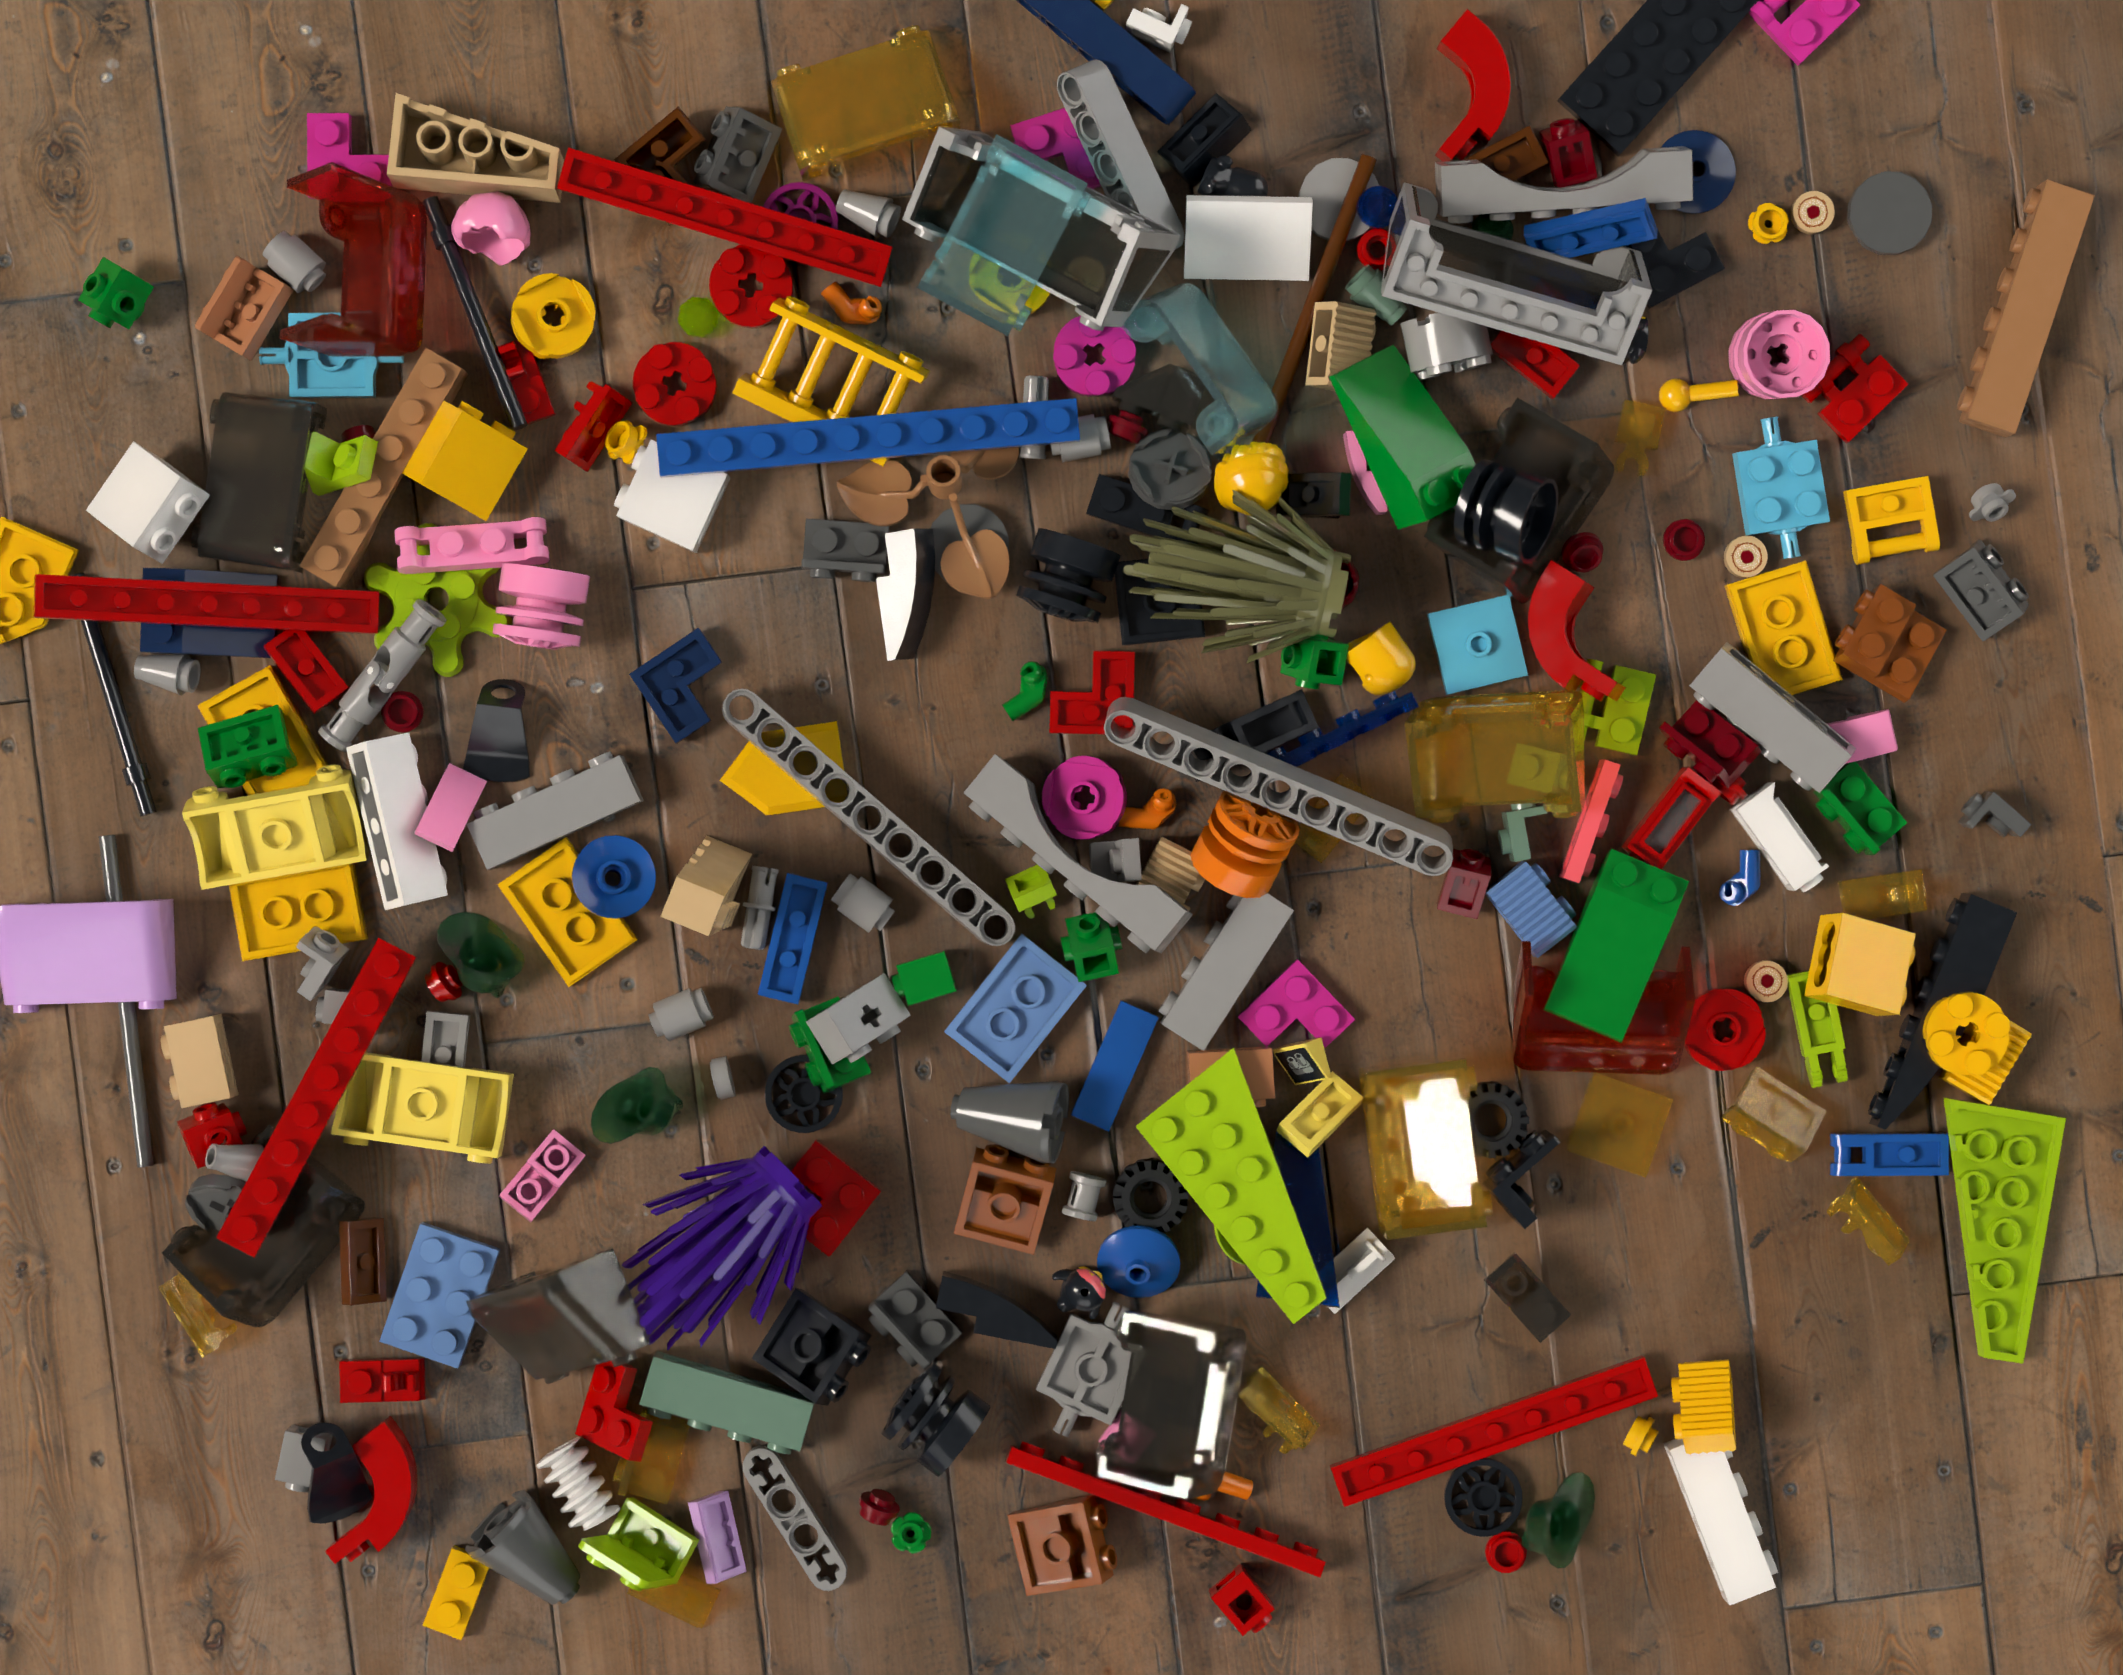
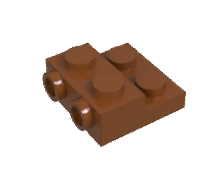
[1833,584,1947,703]
[953,1144,1057,1255]
[1007,1495,1117,1596]

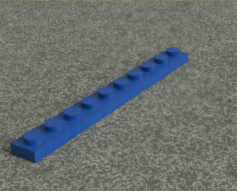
[656,398,1080,478]

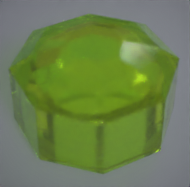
[678,297,719,339]

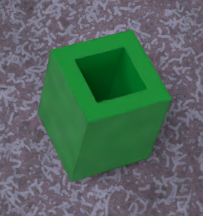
[891,950,957,1006]

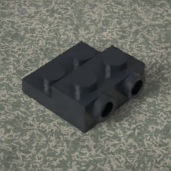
[752,1288,872,1406]

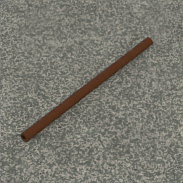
[1252,154,1377,443]

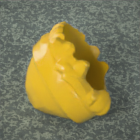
[1214,442,1289,516]

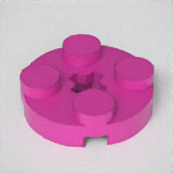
[1053,316,1136,397]
[1042,756,1127,840]

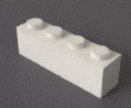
[346,733,448,910]
[1663,1439,1778,1605]

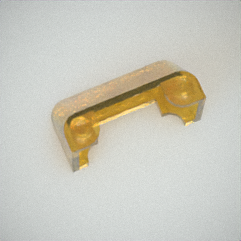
[771,25,961,181]
[1404,690,1585,823]
[1359,1058,1493,1240]

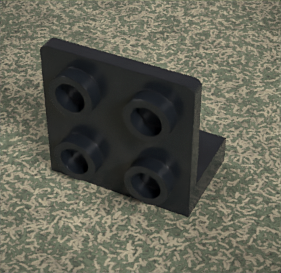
[1482,1130,1561,1229]

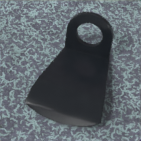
[463,679,530,783]
[301,1423,373,1524]

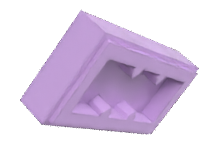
[688,1491,747,1584]

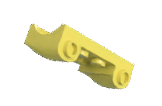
[182,765,370,890]
[331,1052,514,1164]

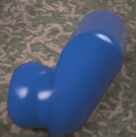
[1719,850,1761,906]

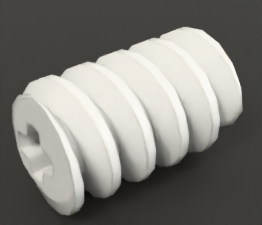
[536,1436,620,1531]

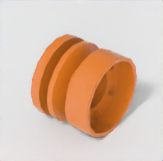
[1190,791,1300,898]

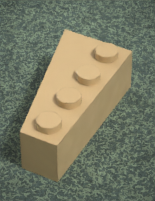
[387,93,564,203]
[660,835,752,936]

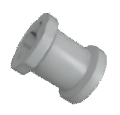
[1062,1171,1107,1221]

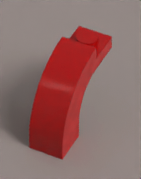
[1435,9,1511,162]
[1528,560,1626,702]
[325,1416,418,1564]

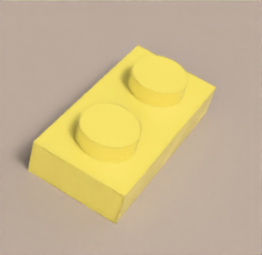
[1277,1071,1364,1157]

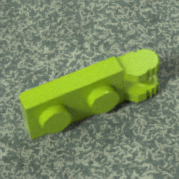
[1787,970,1848,1088]

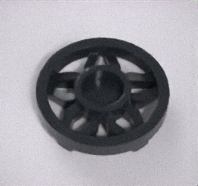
[765,1055,843,1133]
[1444,1458,1523,1537]

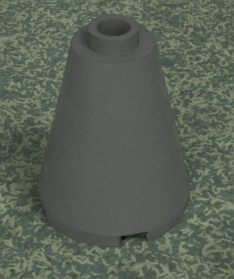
[950,1081,1069,1164]
[465,1490,580,1605]

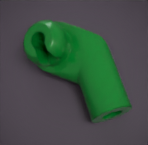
[1002,661,1048,721]

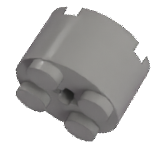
[1400,313,1493,381]

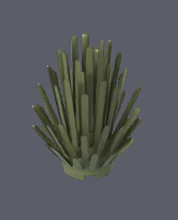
[1123,490,1351,664]

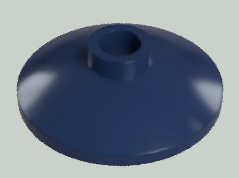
[1661,130,1736,214]

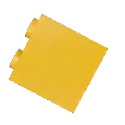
[402,401,528,521]
[1804,913,1916,1016]

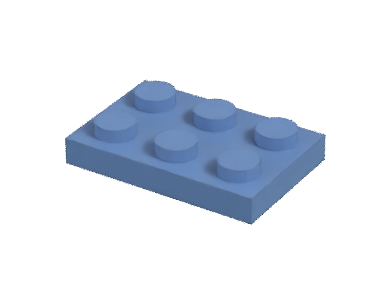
[944,933,1087,1083]
[379,1222,501,1369]

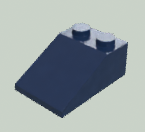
[140,568,279,658]

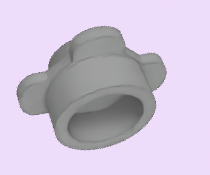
[1969,483,2016,522]

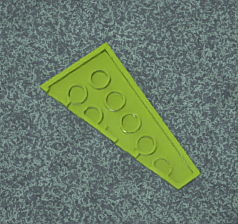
[1136,1047,1327,1324]
[1943,1097,2066,1364]

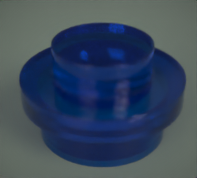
[1357,186,1398,228]

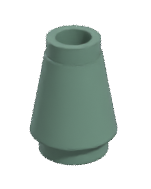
[1345,264,1407,326]

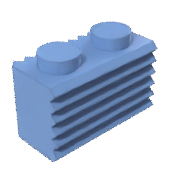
[1485,861,1577,958]

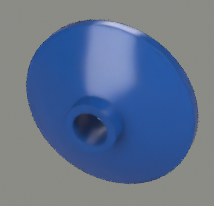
[572,835,656,919]
[1097,1226,1180,1298]

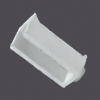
[1730,782,1829,892]

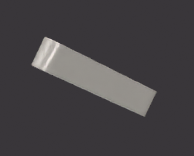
[1057,59,1184,262]

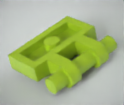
[1568,658,1656,756]

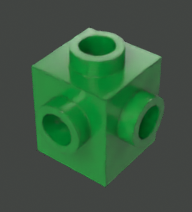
[78,257,154,330]
[1280,634,1349,689]
[1060,912,1123,982]

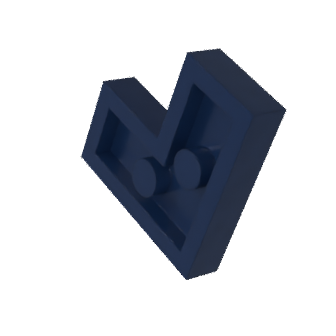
[629,628,723,744]

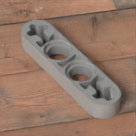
[743,1445,847,1591]

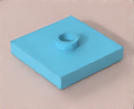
[1427,594,1528,695]

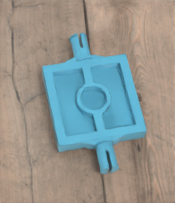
[259,312,404,398]
[1732,417,1830,559]

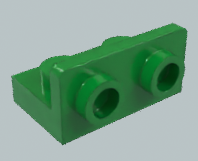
[198,705,298,788]
[1813,761,1908,855]
[789,996,871,1093]

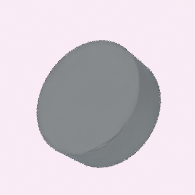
[710,1056,736,1100]

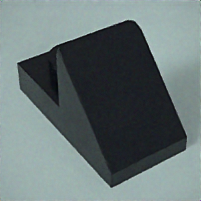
[1276,472,1352,519]

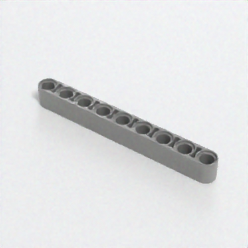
[722,689,1015,946]
[1104,697,1453,876]

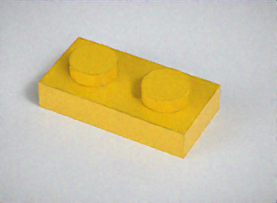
[422,1545,489,1640]

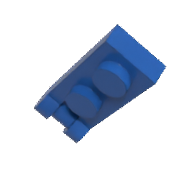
[1830,1133,1949,1176]

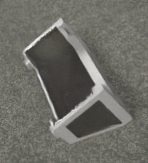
[902,126,1181,331]
[1381,182,1652,365]

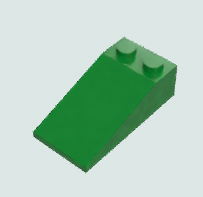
[1329,344,1476,530]
[1543,849,1689,1042]

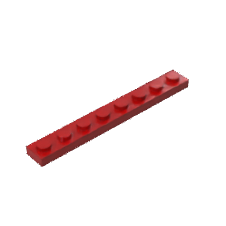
[557,147,893,287]
[33,574,379,634]
[216,938,417,1258]
[1329,1355,1658,1507]
[1005,1441,1326,1578]

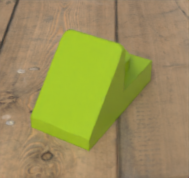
[304,432,378,496]

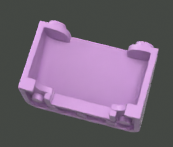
[0,899,177,1013]

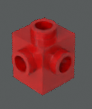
[177,1102,247,1169]

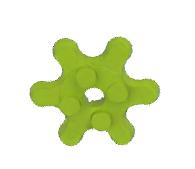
[364,523,512,677]

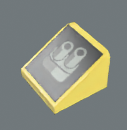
[1273,1037,1332,1085]

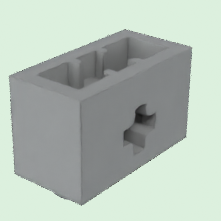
[806,973,911,1064]

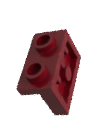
[1659,700,1762,788]

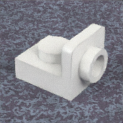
[1125,4,1192,53]

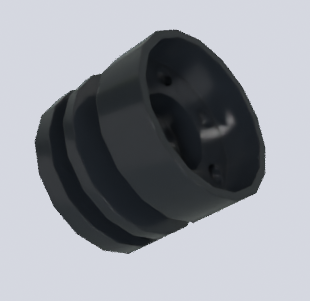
[1454,459,1558,564]
[1016,528,1121,624]
[881,1363,990,1477]

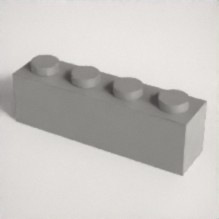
[1689,642,1856,793]
[467,751,644,870]
[1158,893,1294,1051]

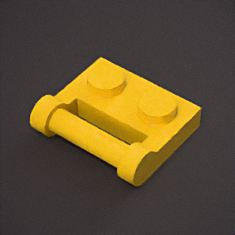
[1843,476,1940,565]

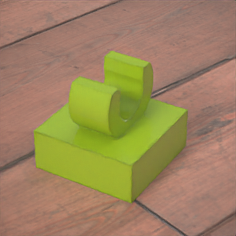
[1005,864,1057,919]

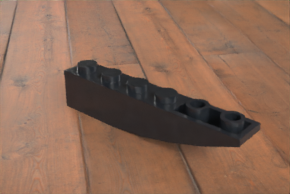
[1868,893,2017,1130]

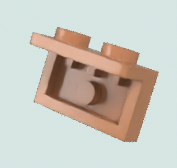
[195,256,294,361]

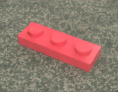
[1559,759,1623,883]

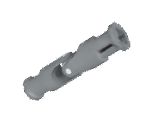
[318,599,447,752]

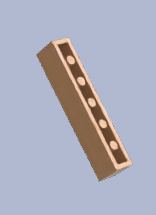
[1957,180,2095,438]

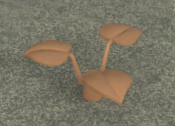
[837,447,1020,599]

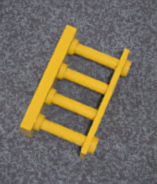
[732,296,930,466]

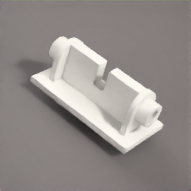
[1318,1227,1395,1314]

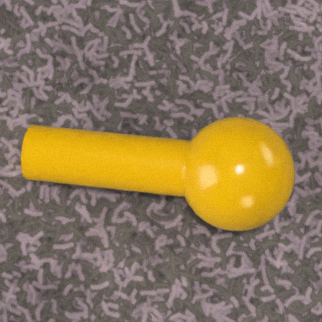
[1659,379,1739,412]

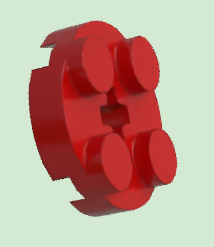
[709,245,793,329]
[633,342,717,427]
[1680,988,1766,1071]

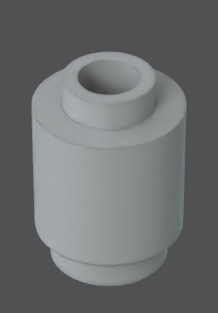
[263,231,326,293]
[1050,414,1111,463]
[831,873,895,933]
[648,988,714,1042]

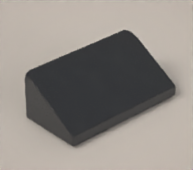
[1157,93,1251,187]

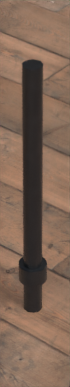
[422,196,528,431]
[71,573,157,817]

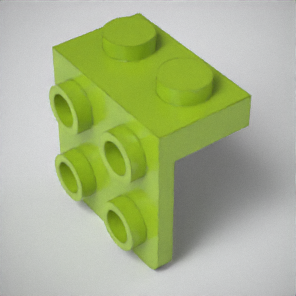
[578,1497,699,1591]

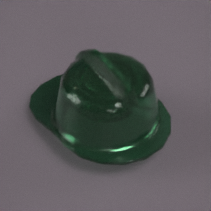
[437,912,525,998]
[591,1067,683,1144]
[1522,1472,1595,1569]

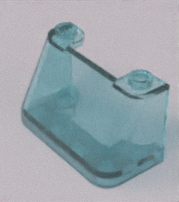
[917,134,1092,336]
[1122,283,1278,460]

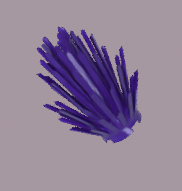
[614,1146,822,1351]

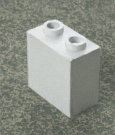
[614,440,730,553]
[86,441,210,564]

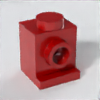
[1209,1563,1275,1636]

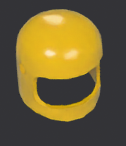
[1346,621,1416,696]

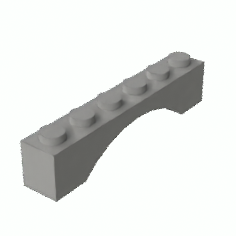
[1435,146,1693,223]
[964,754,1193,954]

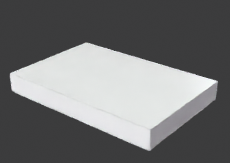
[1184,195,1313,281]

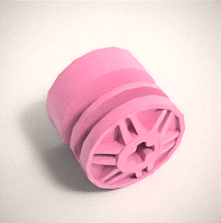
[1728,310,1830,399]
[492,563,590,650]

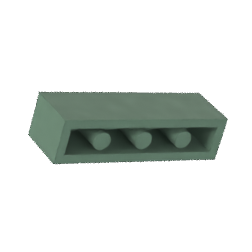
[639,1351,815,1454]

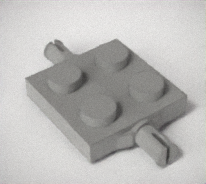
[1036,1302,1147,1437]

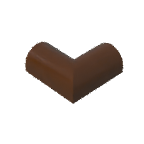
[614,106,706,226]

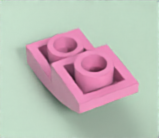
[1343,431,1387,515]
[1826,709,1898,764]
[414,763,487,852]
[499,1129,586,1222]

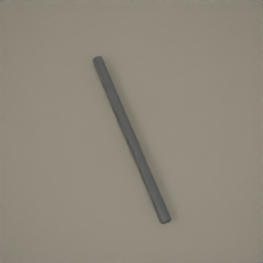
[98,835,154,1168]

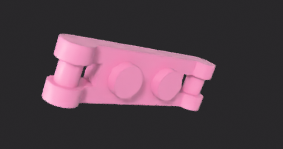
[394,517,549,574]

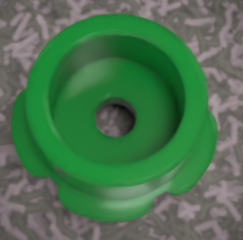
[891,1512,932,1554]

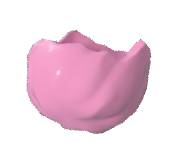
[451,191,531,266]

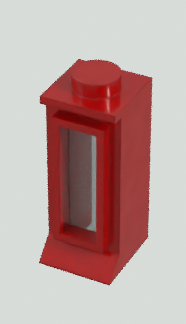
[1621,767,1722,870]

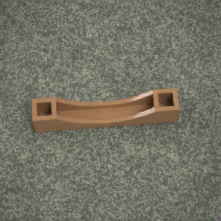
[300,347,469,589]

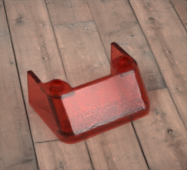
[280,162,427,357]
[1512,941,1695,1075]

